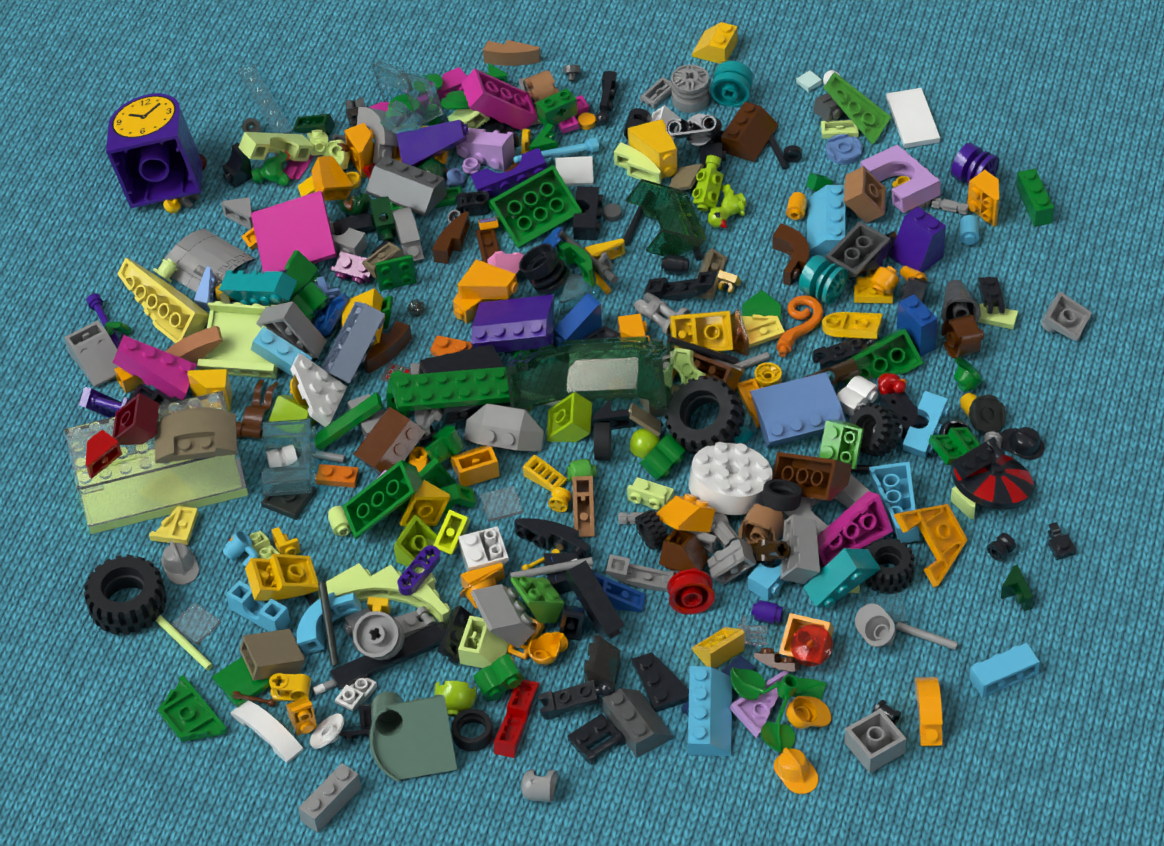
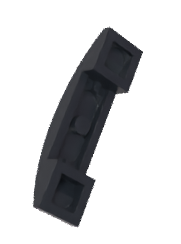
[644,270,717,300]

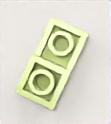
[249,531,280,559]

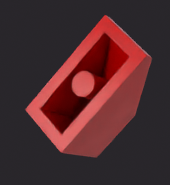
[85,429,122,479]

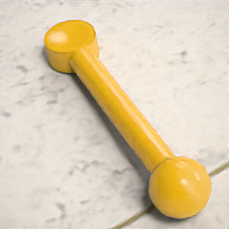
[522,549,560,570]

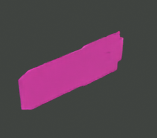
[283,154,314,180]

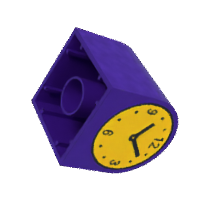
[106,93,203,208]

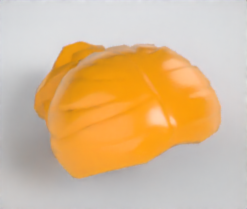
[528,632,568,665]

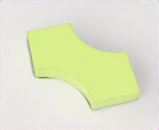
[670,347,706,385]

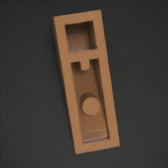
[572,476,595,537]

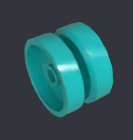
[710,61,753,107]

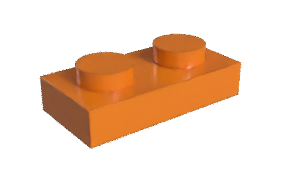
[315,464,359,488]

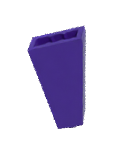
[397,120,469,167]

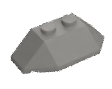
[464,404,544,452]

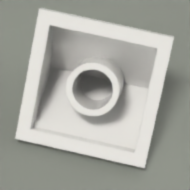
[555,156,594,186]

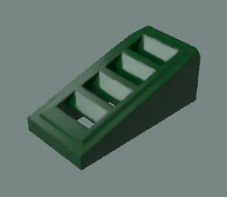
[293,114,334,135]

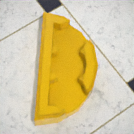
[521,128,531,154]

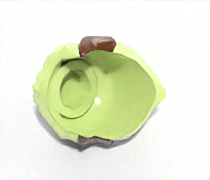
[323,140,351,170]

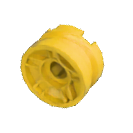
[754,362,782,388]

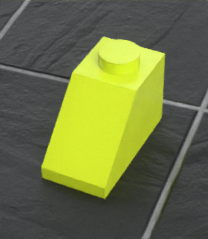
[433,510,470,555]

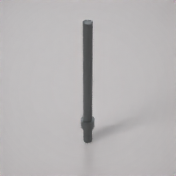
[558,230,618,283]

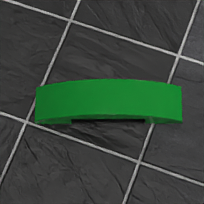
[556,242,596,287]

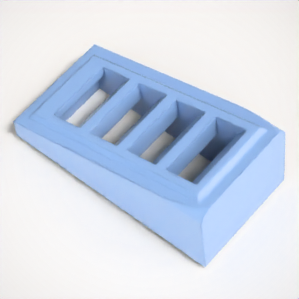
[194,266,215,310]

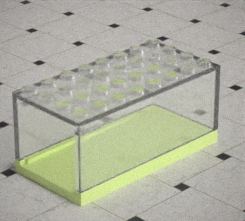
[64,391,248,534]

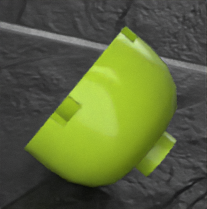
[434,681,477,717]

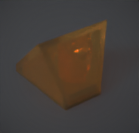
[730,309,749,356]

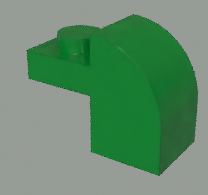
[425,426,464,463]

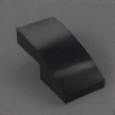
[333,213,375,235]

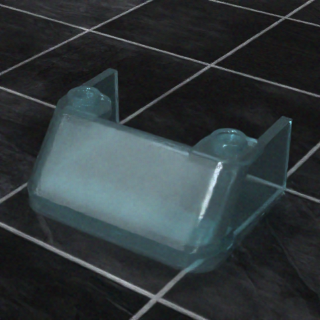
[372,61,444,126]

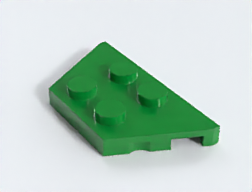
[157,675,228,742]

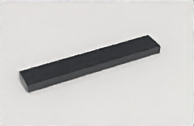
[330,622,446,690]

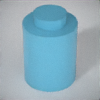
[960,215,979,245]

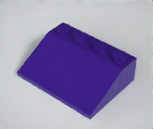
[471,295,554,353]

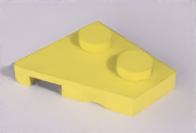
[735,313,785,348]
[149,506,199,545]

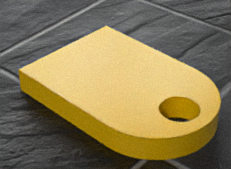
[822,312,883,339]

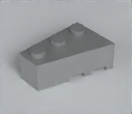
[256,301,327,359]
[780,515,820,584]

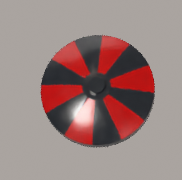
[952,450,1033,510]

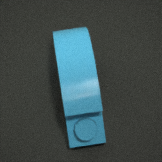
[297,592,362,655]

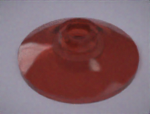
[791,624,833,667]

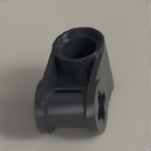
[455,191,491,216]

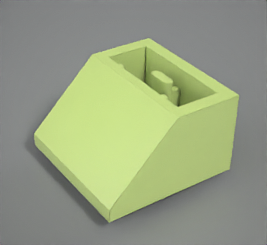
[458,616,510,668]

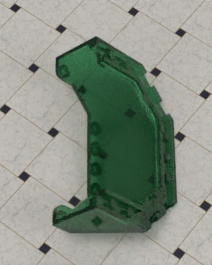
[506,336,675,413]

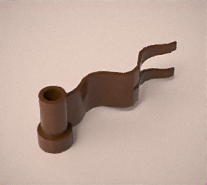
[236,380,279,439]

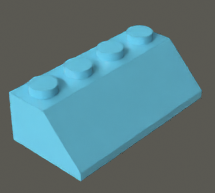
[807,185,845,255]
[688,666,732,756]

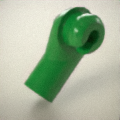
[104,322,131,335]

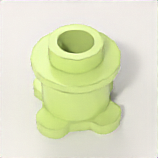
[153,258,178,283]

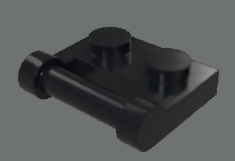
[567,713,625,764]

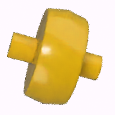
[163,198,181,214]

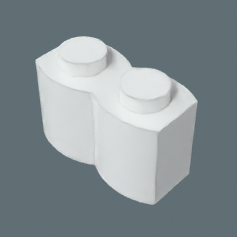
[837,375,878,416]

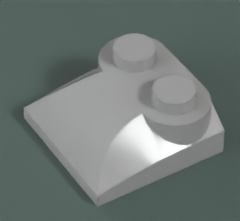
[1041,291,1092,341]

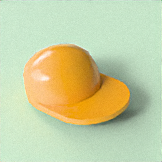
[786,696,831,729]

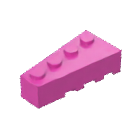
[112,335,197,401]
[817,491,893,567]

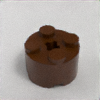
[941,315,984,358]

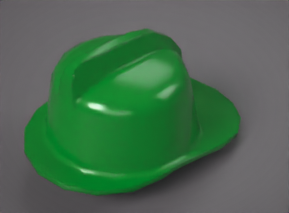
[954,357,986,392]

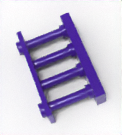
[79,387,130,420]

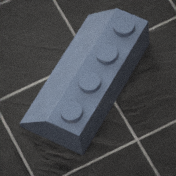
[322,302,385,383]

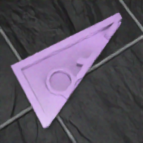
[729,671,789,738]

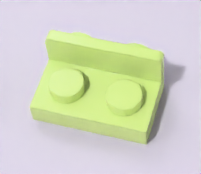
[627,477,674,510]

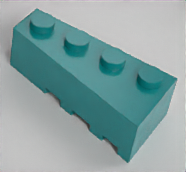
[219,270,297,306]

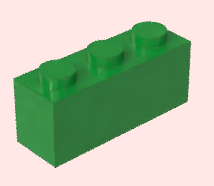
[1016,168,1054,227]

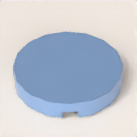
[825,134,862,165]

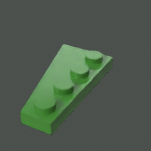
[823,72,891,144]

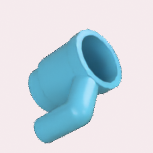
[223,530,259,567]

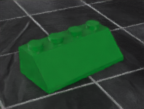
[342,460,422,539]

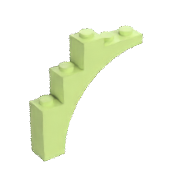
[318,563,451,626]

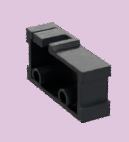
[880,392,928,439]

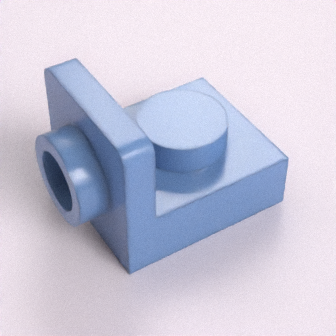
[317,276,340,302]

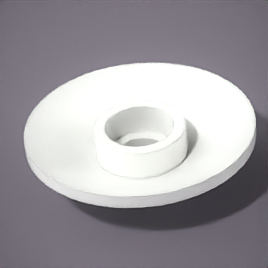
[310,714,345,749]

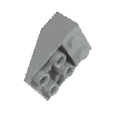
[64,320,119,388]

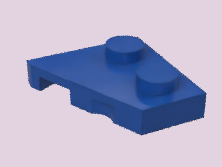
[315,294,350,337]

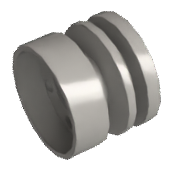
[671,64,710,113]

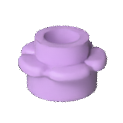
[462,158,480,174]

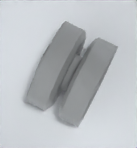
[353,611,405,660]

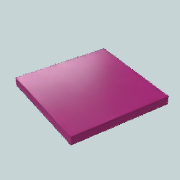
[251,191,337,273]

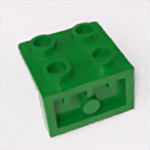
[375,255,416,291]

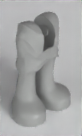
[634,292,691,337]

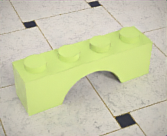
[238,132,314,161]

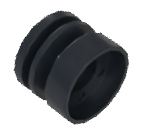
[519,243,570,295]

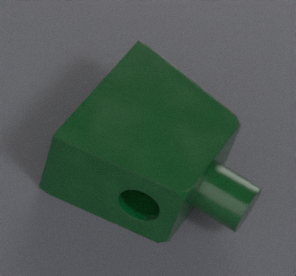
[370,196,396,242]

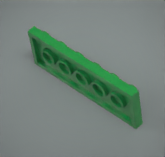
[389,367,514,412]

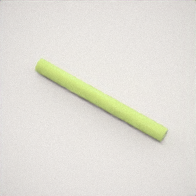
[155,615,213,671]

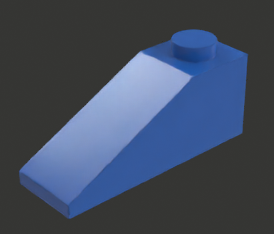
[576,572,645,612]

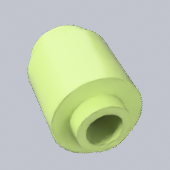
[328,506,351,536]

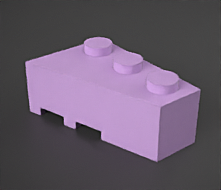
[456,128,515,172]

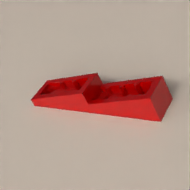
[494,680,539,758]

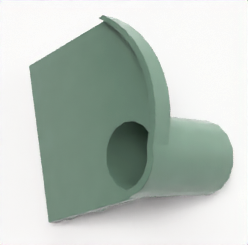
[369,691,457,782]

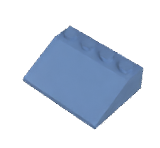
[750,372,846,448]

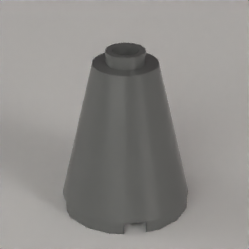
[941,280,981,323]

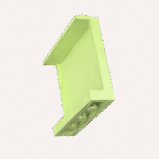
[197,301,278,379]

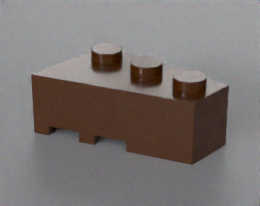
[693,353,743,404]

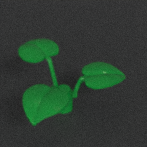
[388,73,470,125]
[730,667,826,753]

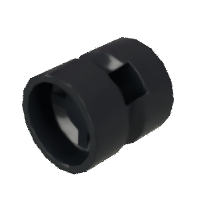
[623,108,652,140]

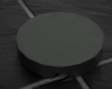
[969,394,1006,434]

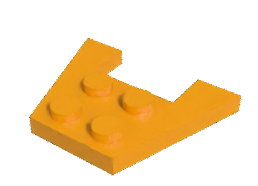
[894,504,968,587]

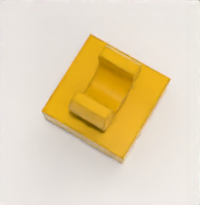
[717,270,741,293]

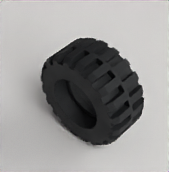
[665,376,745,454]
[84,555,167,635]

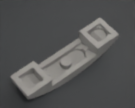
[606,554,680,592]

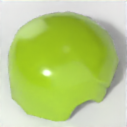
[629,428,661,458]

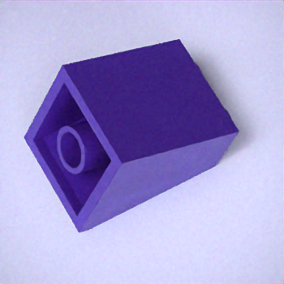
[890,206,946,272]

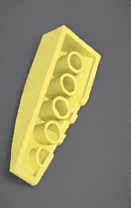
[118,258,209,343]

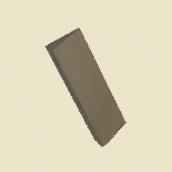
[696,248,727,300]

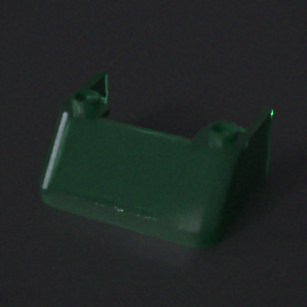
[626,179,706,257]

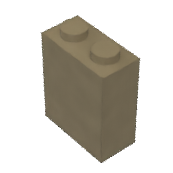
[239,629,305,681]

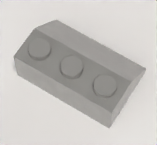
[471,584,535,648]

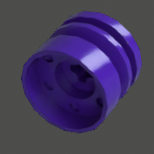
[951,142,1000,186]

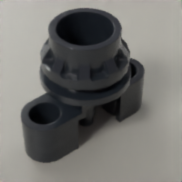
[666,114,722,146]

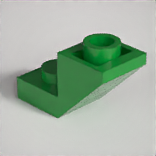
[439,484,476,514]

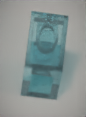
[380,100,426,133]

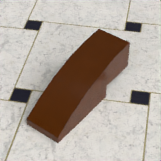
[432,211,470,264]
[364,321,412,373]

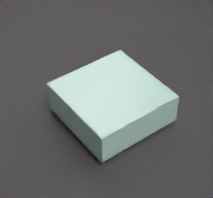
[796,70,822,92]

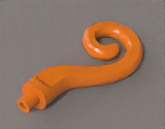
[776,295,823,357]

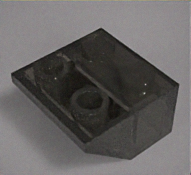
[584,635,621,696]

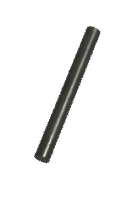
[318,582,339,666]

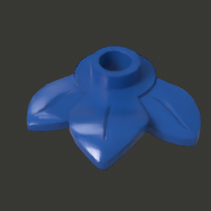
[539,227,564,248]

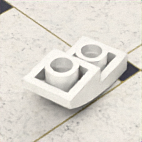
[335,678,377,711]

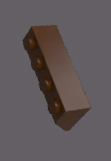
[772,452,852,501]

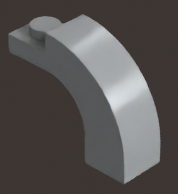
[357,107,398,163]
[392,207,424,261]

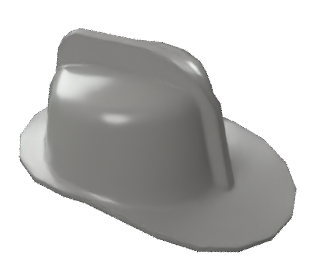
[161,541,199,585]
[855,604,896,647]

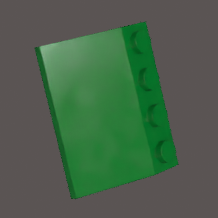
[489,165,582,248]

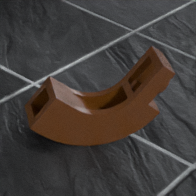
[772,223,809,286]

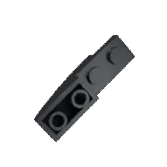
[514,518,592,560]

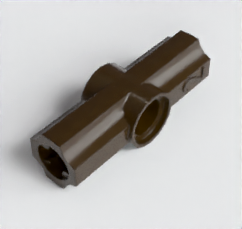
[799,358,860,385]
[750,540,791,563]

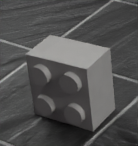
[844,708,906,773]

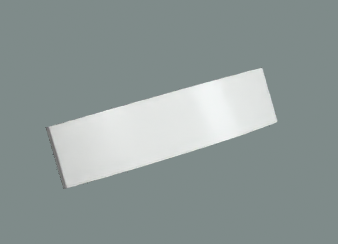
[231,700,303,764]

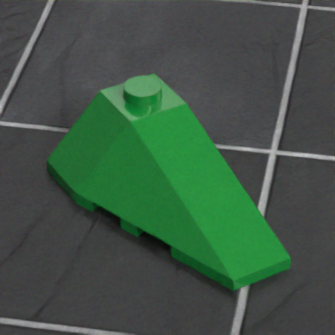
[268,250,319,306]
[844,328,923,384]

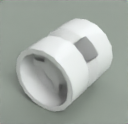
[266,444,300,476]

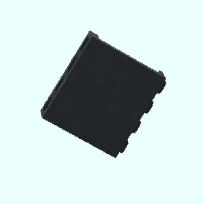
[418,344,519,425]

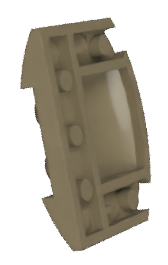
[155,407,237,463]

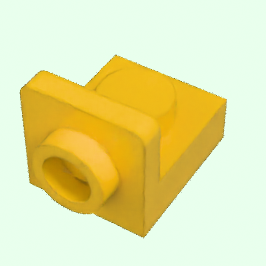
[271,527,301,555]

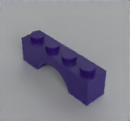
[471,148,547,198]

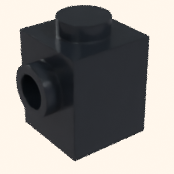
[901,276,930,304]

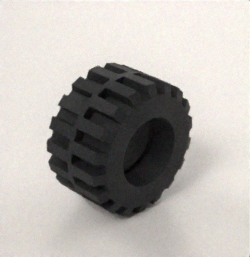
[849,403,902,457]
[865,537,915,594]

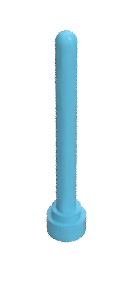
[513,137,599,163]

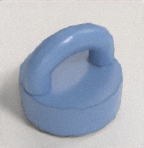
[446,167,464,187]

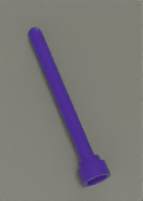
[86,293,120,349]

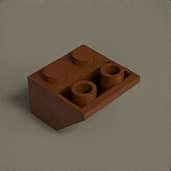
[659,529,710,571]

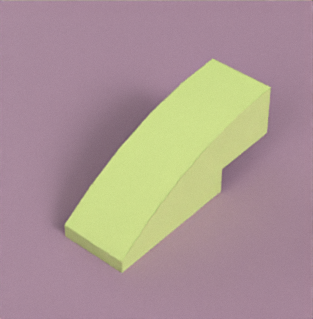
[614,142,661,187]

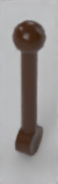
[232,691,276,707]

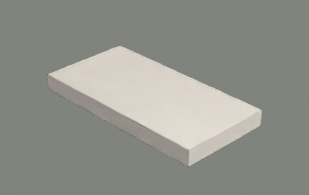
[886,88,940,148]

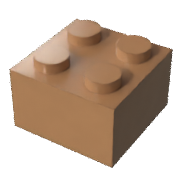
[844,166,886,223]

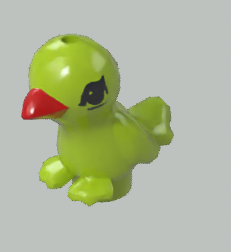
[708,184,747,228]

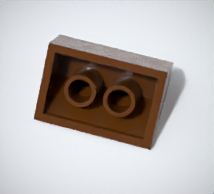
[721,102,779,162]
[353,407,425,476]

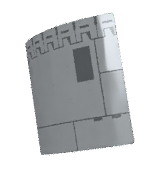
[159,229,255,293]

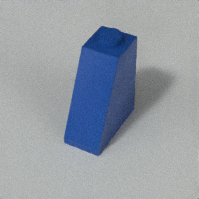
[553,293,602,351]

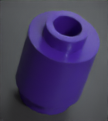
[751,600,783,624]

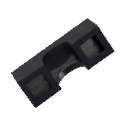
[573,186,603,240]

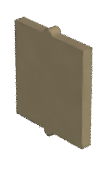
[667,163,704,192]
[628,402,662,436]

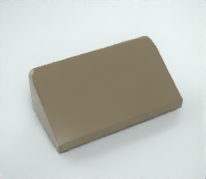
[362,242,403,279]

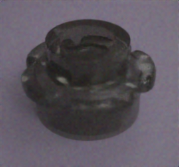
[407,299,425,317]

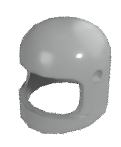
[521,769,558,803]

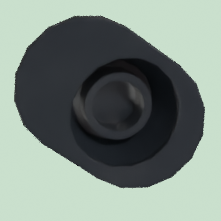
[1000,427,1045,460]

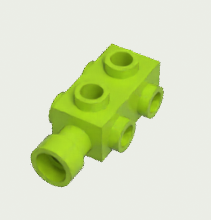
[692,155,724,212]

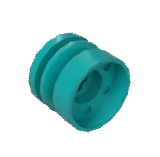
[799,255,848,305]

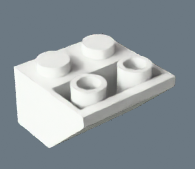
[458,526,509,572]

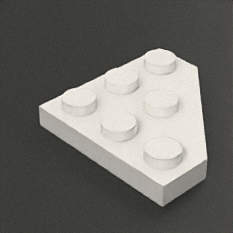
[290,353,347,427]

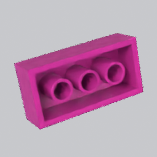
[461,68,538,131]

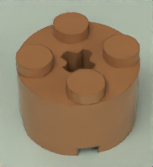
[524,70,559,111]
[738,504,784,544]

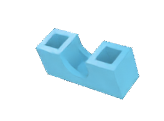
[903,391,950,458]
[748,539,789,601]
[226,580,290,632]

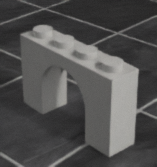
[781,474,871,536]

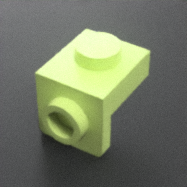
[307,130,328,156]

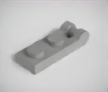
[394,606,436,638]

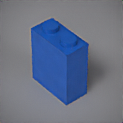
[897,294,938,357]

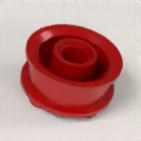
[667,568,715,615]

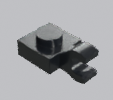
[1048,522,1076,560]

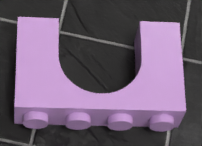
[860,145,941,213]

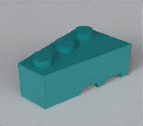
[803,548,881,608]

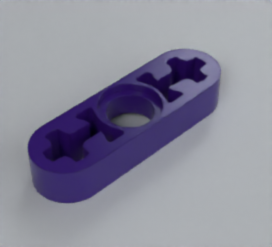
[397,546,440,595]

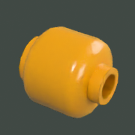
[871,266,899,295]

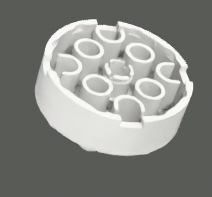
[688,442,772,515]

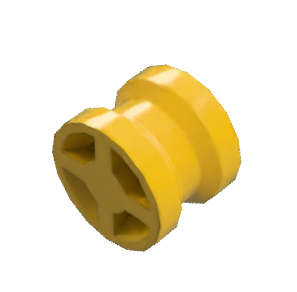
[548,487,572,512]

